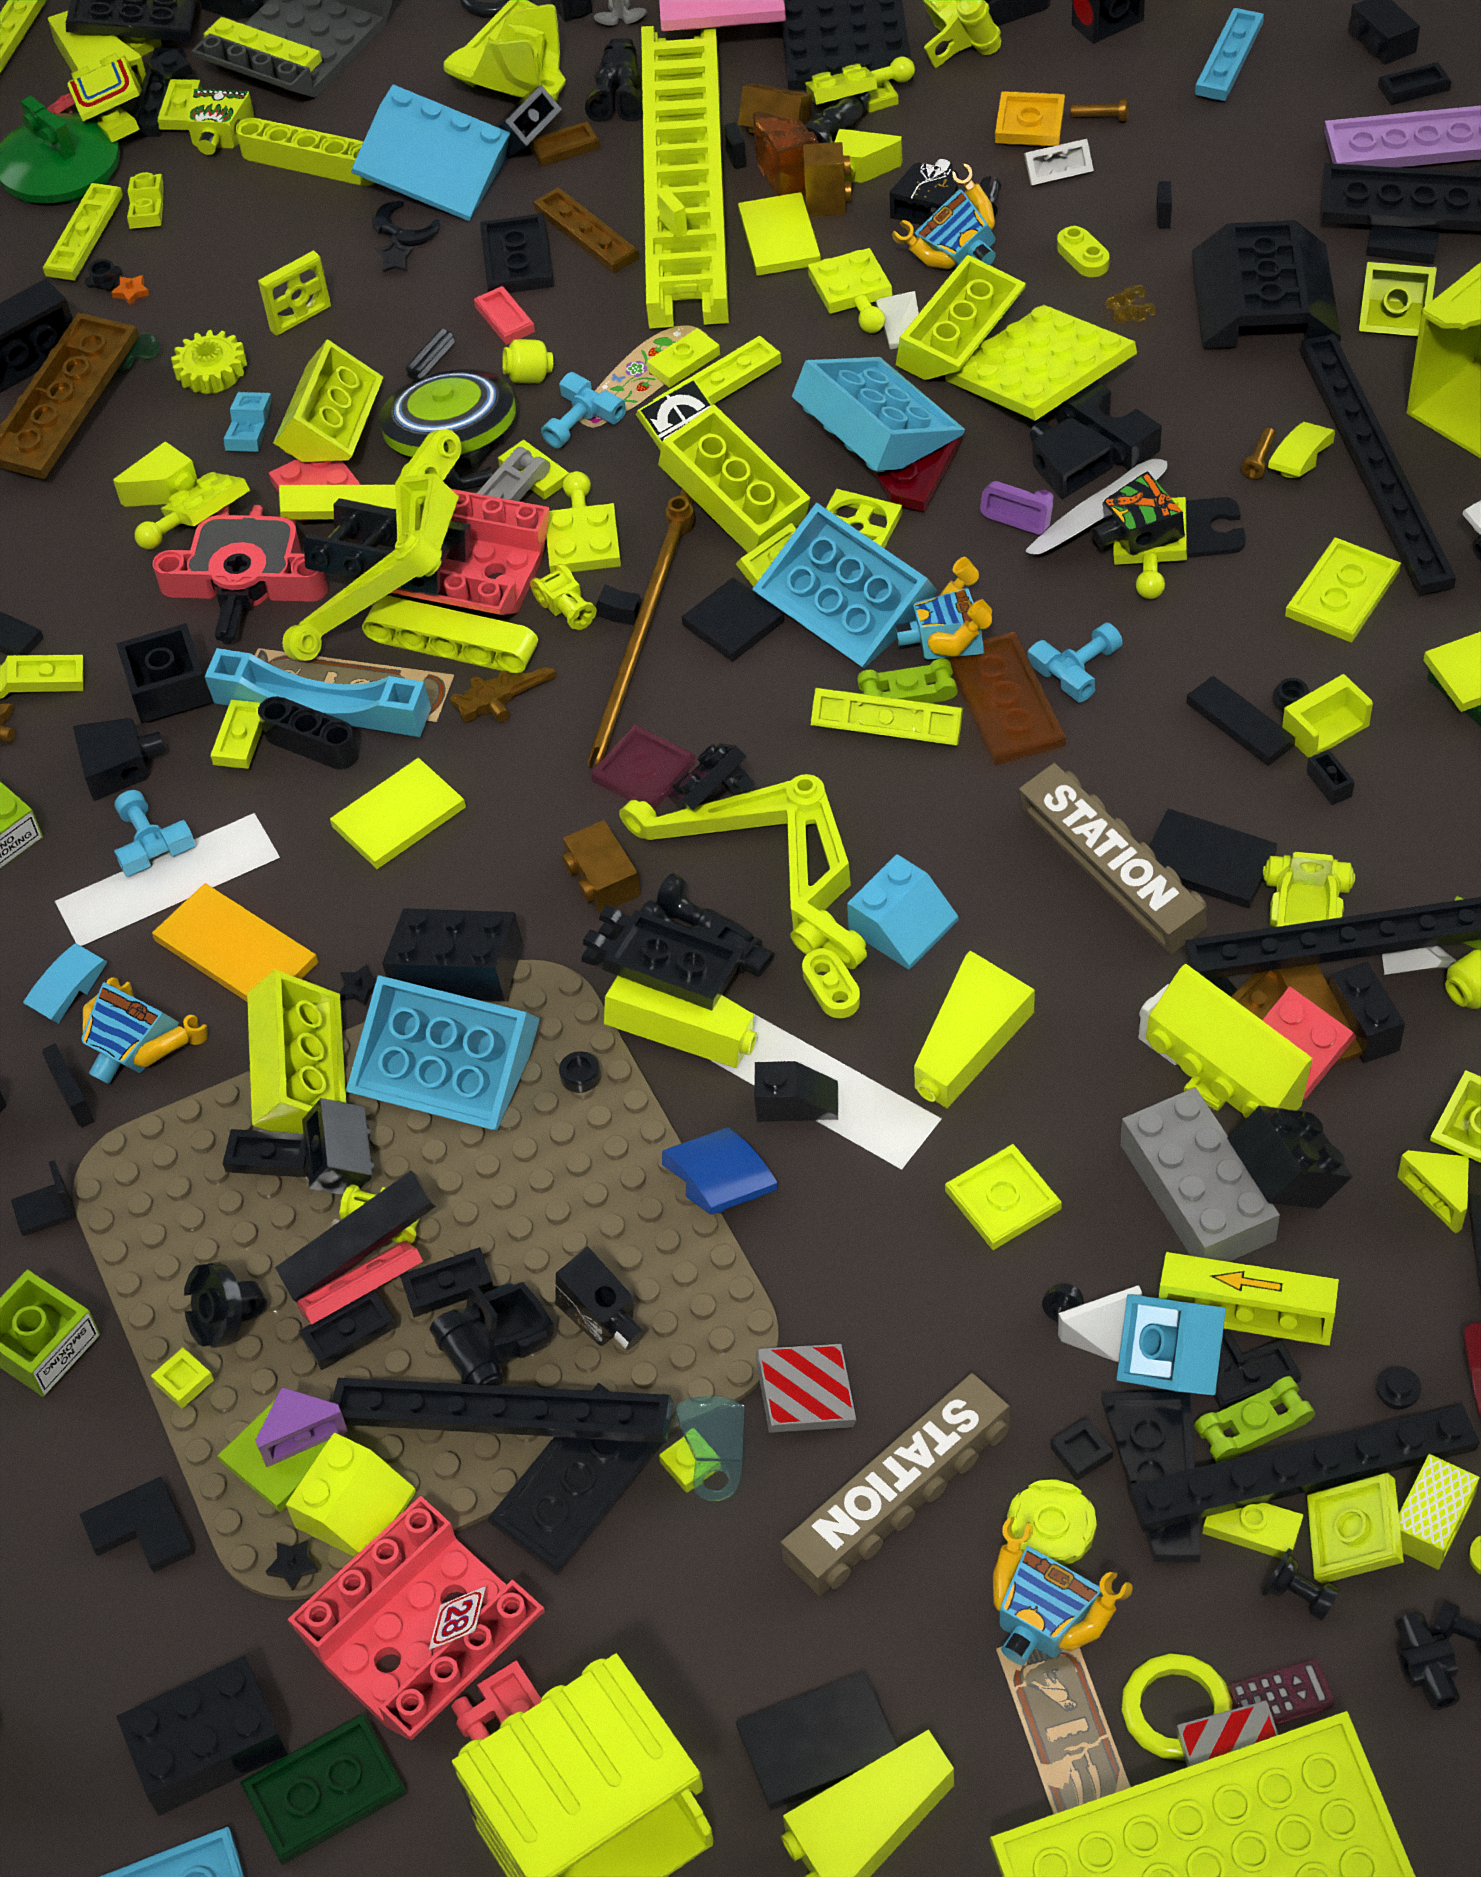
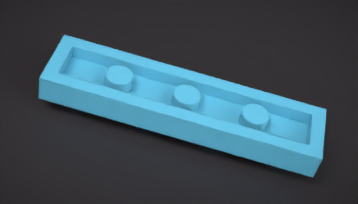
[1195,8,1264,101]

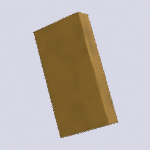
[529,121,600,167]

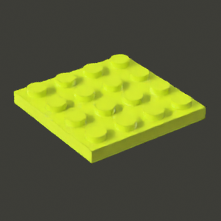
[945,305,1137,421]

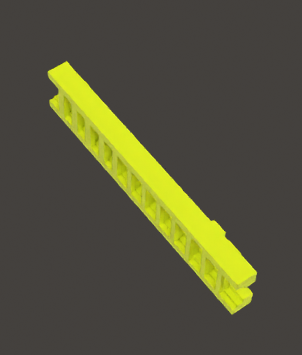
[641,26,729,329]

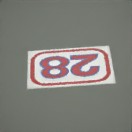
[429,1586,486,1650]

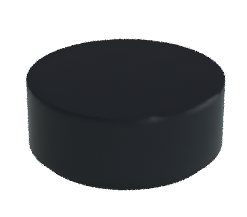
[559,1051,600,1093]

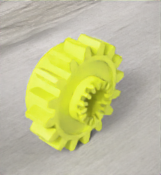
[171,330,247,394]

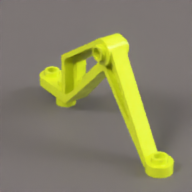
[282,429,461,661]
[619,774,867,969]

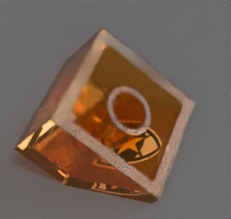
[753,112,818,196]

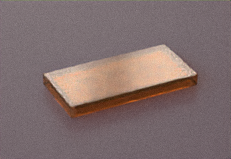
[946,632,1066,765]

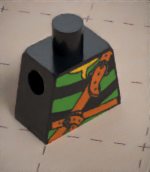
[1092,471,1185,555]

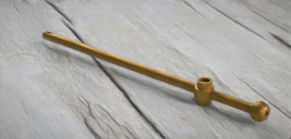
[587,489,694,769]

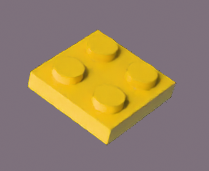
[995,91,1065,146]

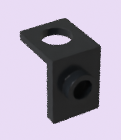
[11,1160,76,1236]

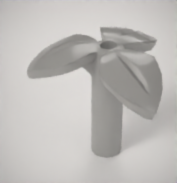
[594,0,647,25]

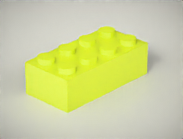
[658,404,810,553]

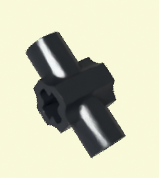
[1395,1612,1460,1710]

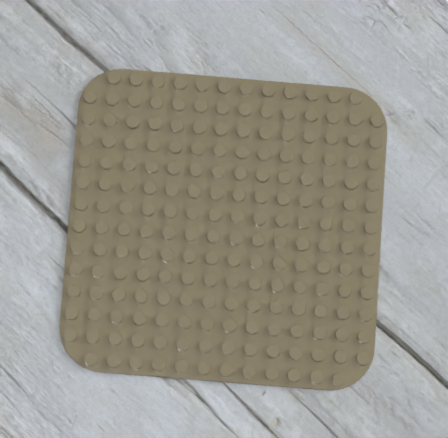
[72,960,779,1600]

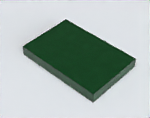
[240,1713,407,1866]

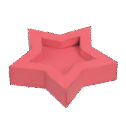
[47,92,75,114]

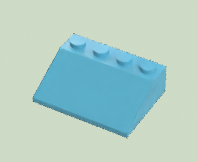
[351,84,510,222]
[792,357,965,472]
[752,502,937,669]
[346,975,540,1131]

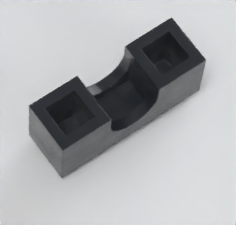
[1056,381,1162,471]

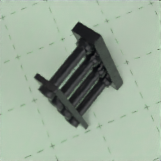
[304,498,471,595]

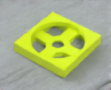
[258,250,331,336]
[826,488,902,548]

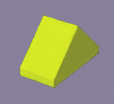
[1397,1150,1469,1234]

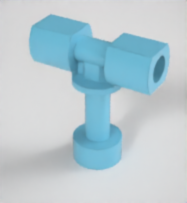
[541,372,626,448]
[1028,623,1123,703]
[114,790,196,877]

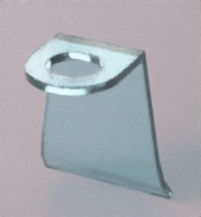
[675,1396,745,1501]

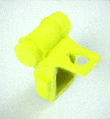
[922,0,1002,68]
[1263,852,1355,927]

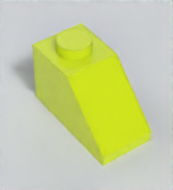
[835,129,903,183]
[113,441,198,507]

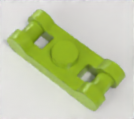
[857,658,958,703]
[1194,1376,1316,1463]

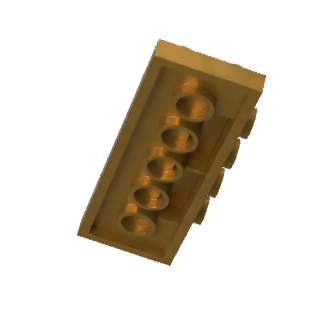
[0,312,139,479]

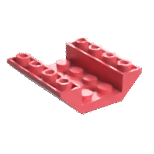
[391,489,550,615]
[288,1496,545,1740]

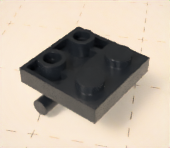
[668,743,754,811]

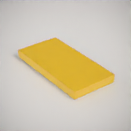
[152,883,319,1002]

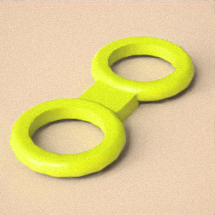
[1121,1653,1233,1761]

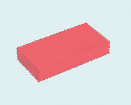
[474,286,535,345]

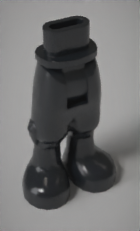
[585,38,643,122]
[783,91,871,169]
[640,873,774,977]

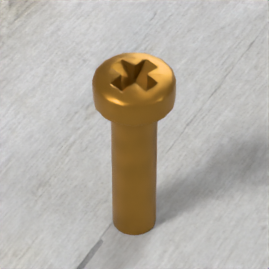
[1071,98,1129,122]
[1240,427,1276,480]

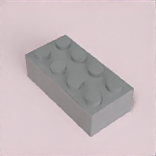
[1120,1087,1280,1262]

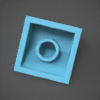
[847,854,958,970]
[1117,1294,1226,1396]

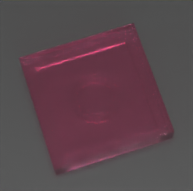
[591,724,696,810]

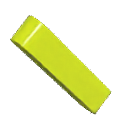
[236,118,375,186]
[362,595,538,674]

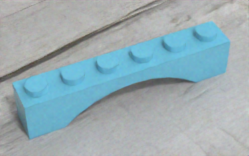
[205,648,431,737]

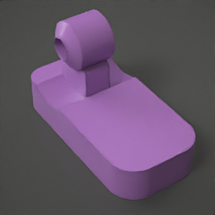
[980,481,1054,535]

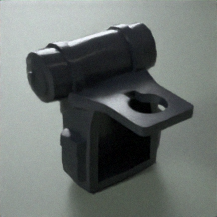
[429,1282,554,1386]

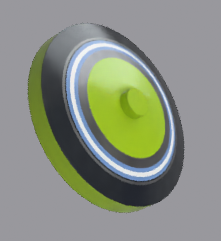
[379,369,516,457]

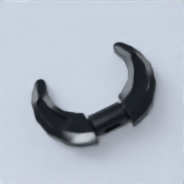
[372,200,440,245]

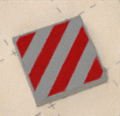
[755,1344,856,1433]
[1175,1700,1278,1767]

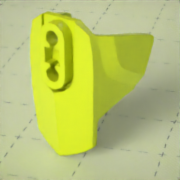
[443,4,566,101]

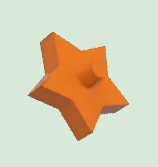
[111,275,150,306]

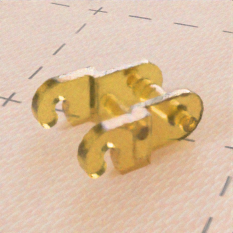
[1105,285,1156,323]

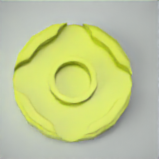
[1007,1479,1097,1567]

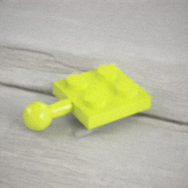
[805,57,915,105]
[808,248,892,334]
[546,471,621,573]
[134,472,250,550]
[1113,497,1187,599]

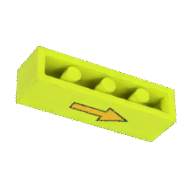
[1159,1252,1339,1346]

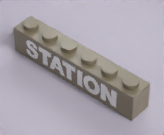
[1019,762,1207,955]
[781,1373,1010,1597]

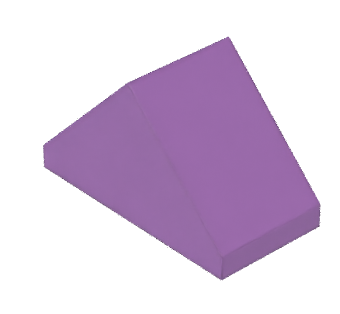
[255,1387,348,1467]

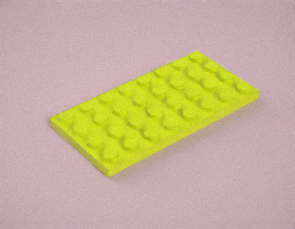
[989,1711,1415,1877]

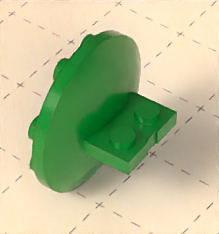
[0,95,120,204]

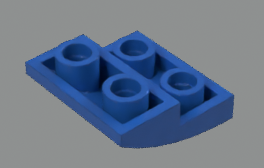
[662,1127,777,1215]

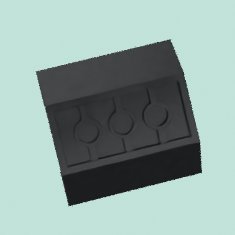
[1192,220,1341,348]

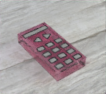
[1229,1659,1335,1725]

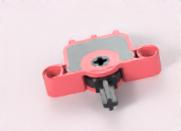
[152,505,329,645]

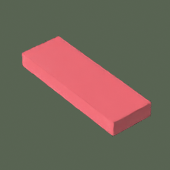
[296,1241,423,1325]

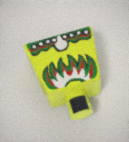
[187,88,255,155]

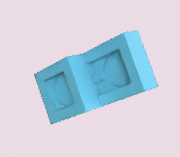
[224,392,272,452]
[23,943,107,1024]

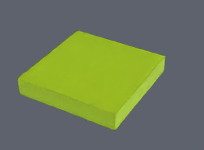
[217,1400,329,1513]

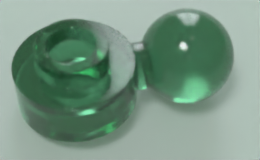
[116,332,160,373]

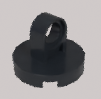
[184,1262,268,1348]

